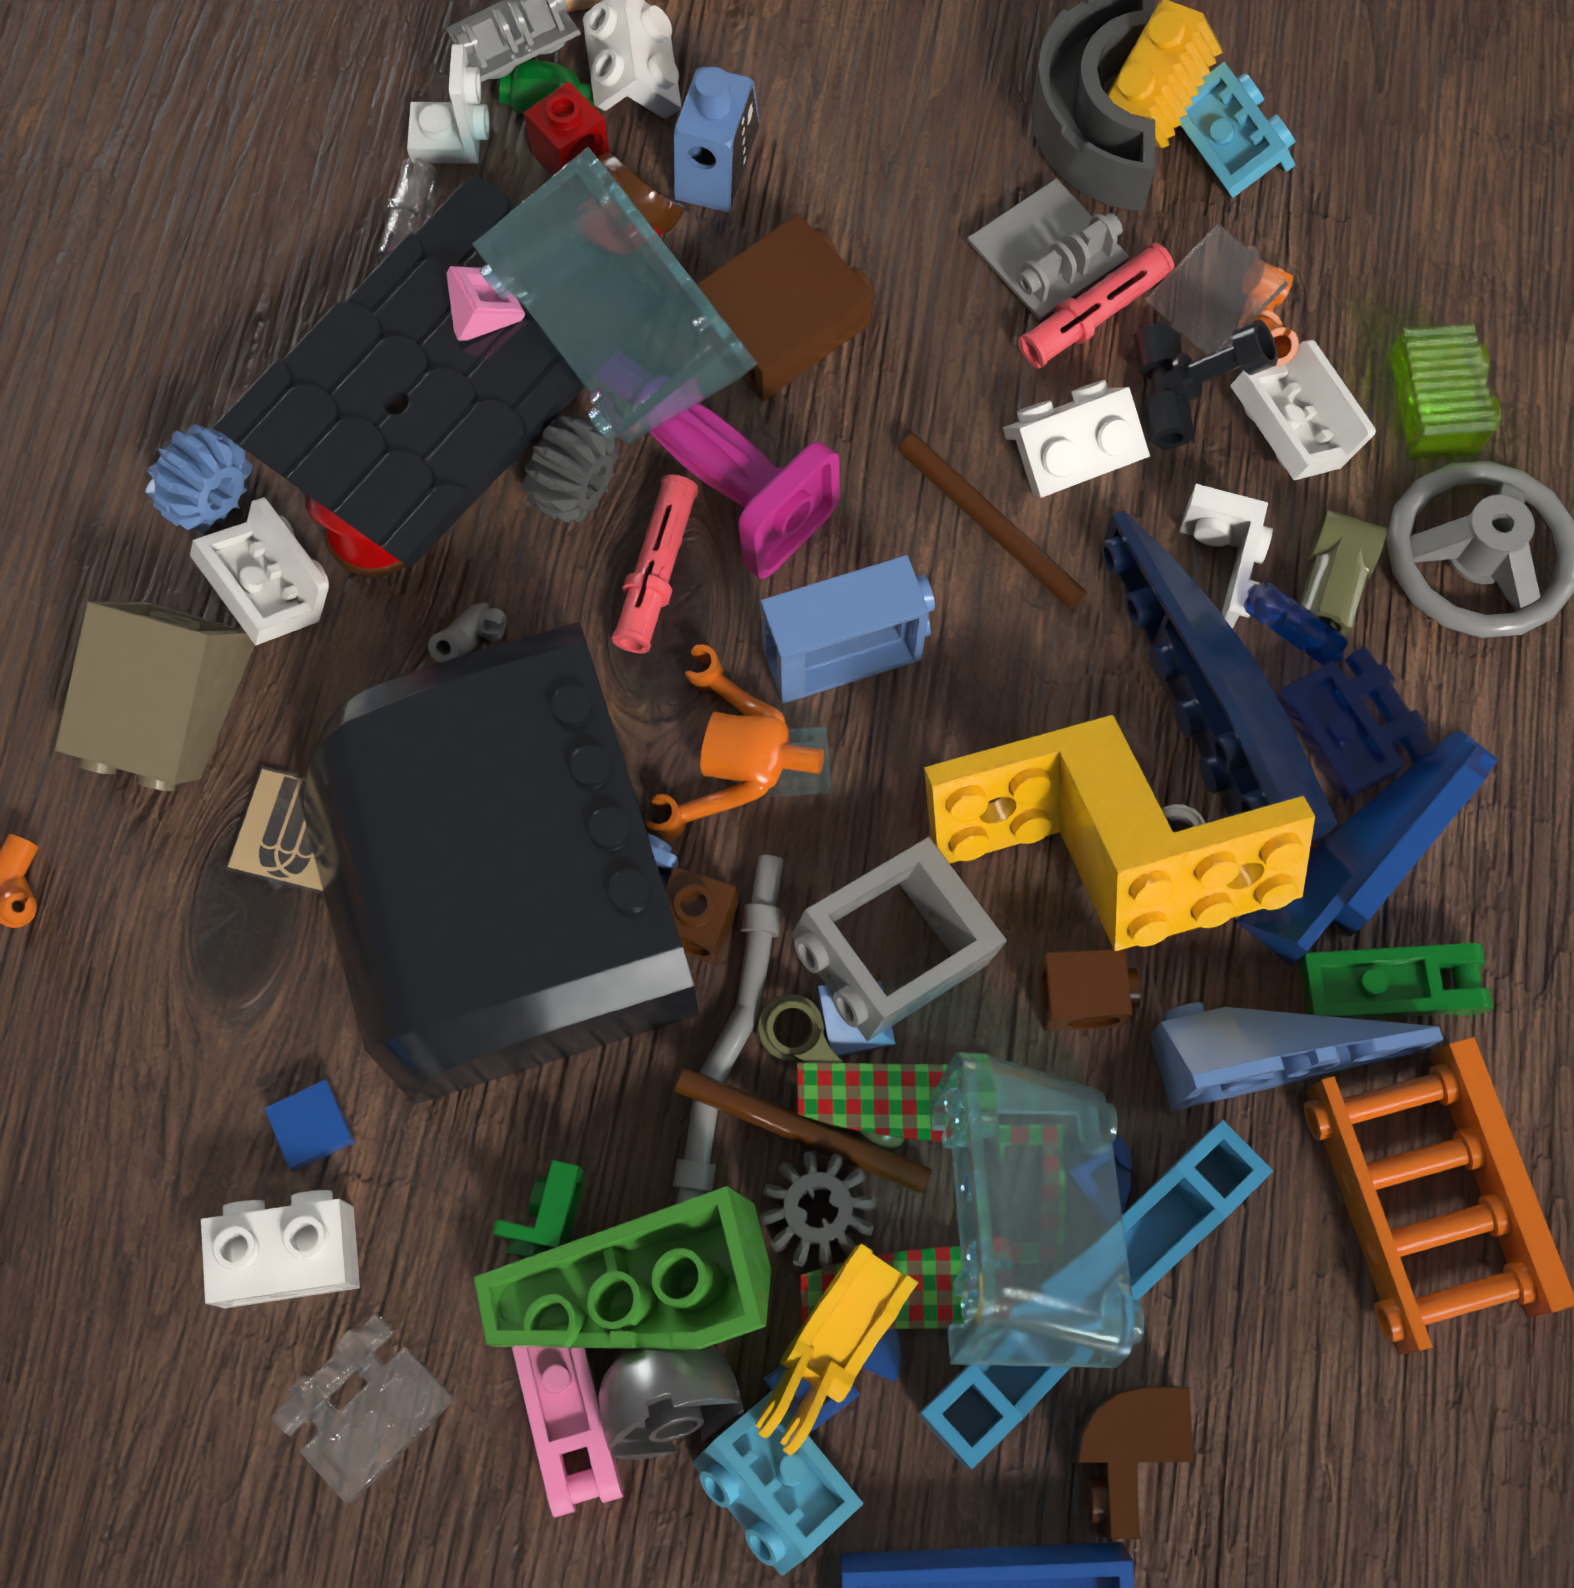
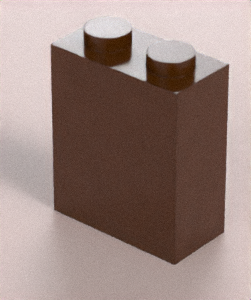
[688,213,874,402]

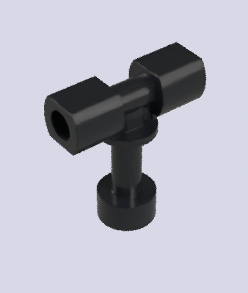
[1134,320,1278,450]

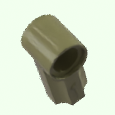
[1295,509,1387,638]

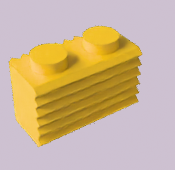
[1107,0,1222,148]

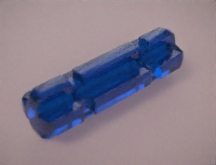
[1243,582,1348,665]

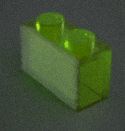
[1389,323,1501,460]

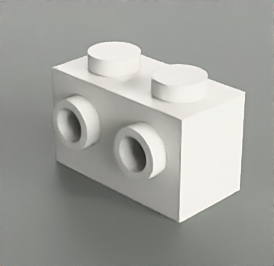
[201,1190,360,1308]

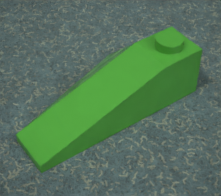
[474,1186,771,1349]

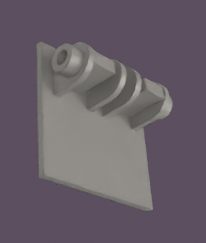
[445,0,580,82]
[967,178,1130,321]

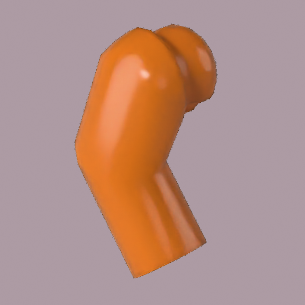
[0,834,39,928]

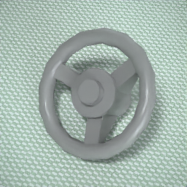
[1386,461,1574,638]

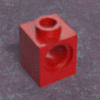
[524,81,610,191]

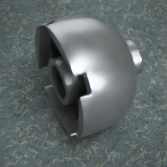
[598,1345,744,1460]

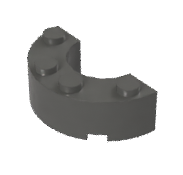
[1031,0,1155,211]

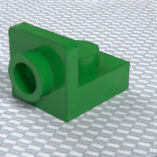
[492,1160,587,1259]

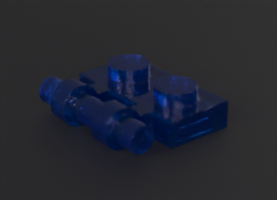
[1277,647,1437,801]

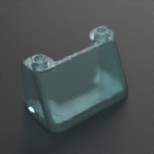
[473,147,758,444]
[930,1052,1144,1368]

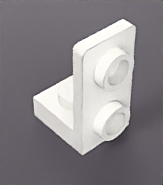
[407,44,490,164]
[1179,484,1273,629]

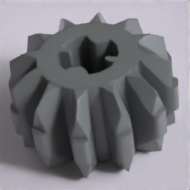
[523,415,619,523]
[760,1152,876,1269]

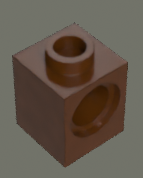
[665,867,739,966]
[1038,949,1141,1031]

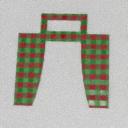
[797,1063,1068,1329]

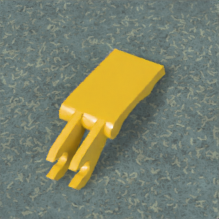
[755,1244,919,1456]

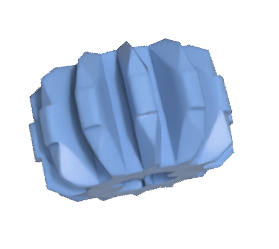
[145,424,253,533]

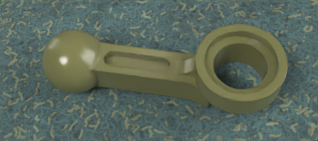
[756,994,905,1152]

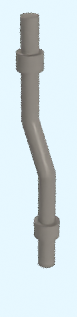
[673,855,783,1204]

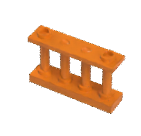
[1304,1037,1574,1355]

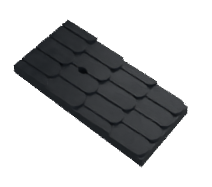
[213,175,665,568]

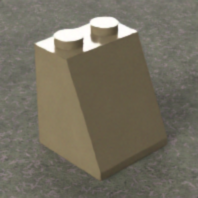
[55,601,255,791]

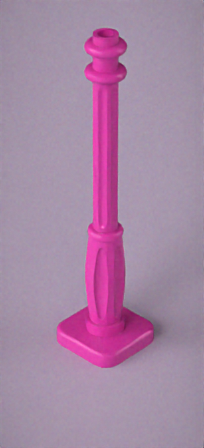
[423,215,840,579]

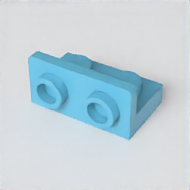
[1180,62,1296,198]
[693,1391,864,1575]

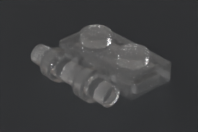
[271,1313,456,1504]

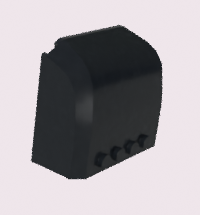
[303,622,699,1105]

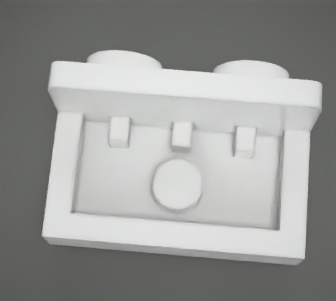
[583,0,682,119]
[1230,340,1376,480]
[1003,380,1150,498]
[190,497,329,646]

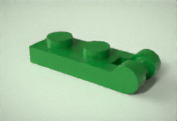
[1299,943,1494,1020]

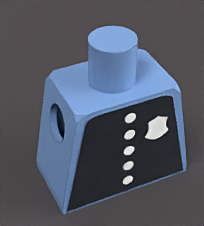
[674,66,759,213]

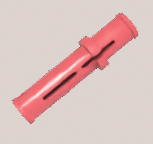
[1018,242,1175,369]
[612,474,699,654]

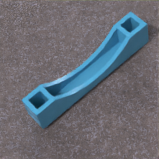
[917,1120,1273,1469]

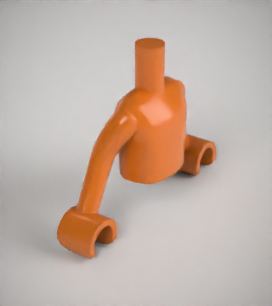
[645,644,824,841]

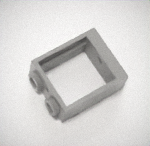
[791,837,1007,1041]

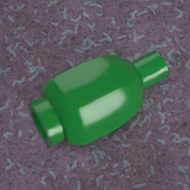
[499,60,598,116]

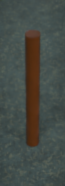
[898,433,1087,609]
[673,1066,932,1194]

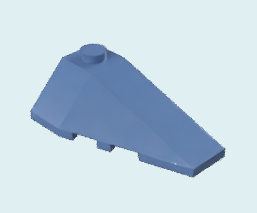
[1149,1002,1443,1111]

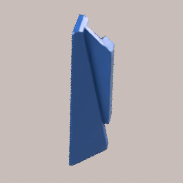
[1236,732,1499,967]

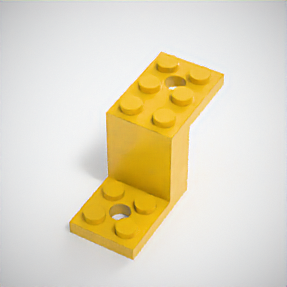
[924,715,1315,951]

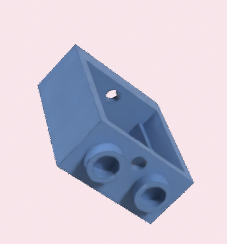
[760,555,935,704]

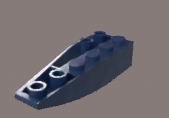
[1101,511,1338,845]

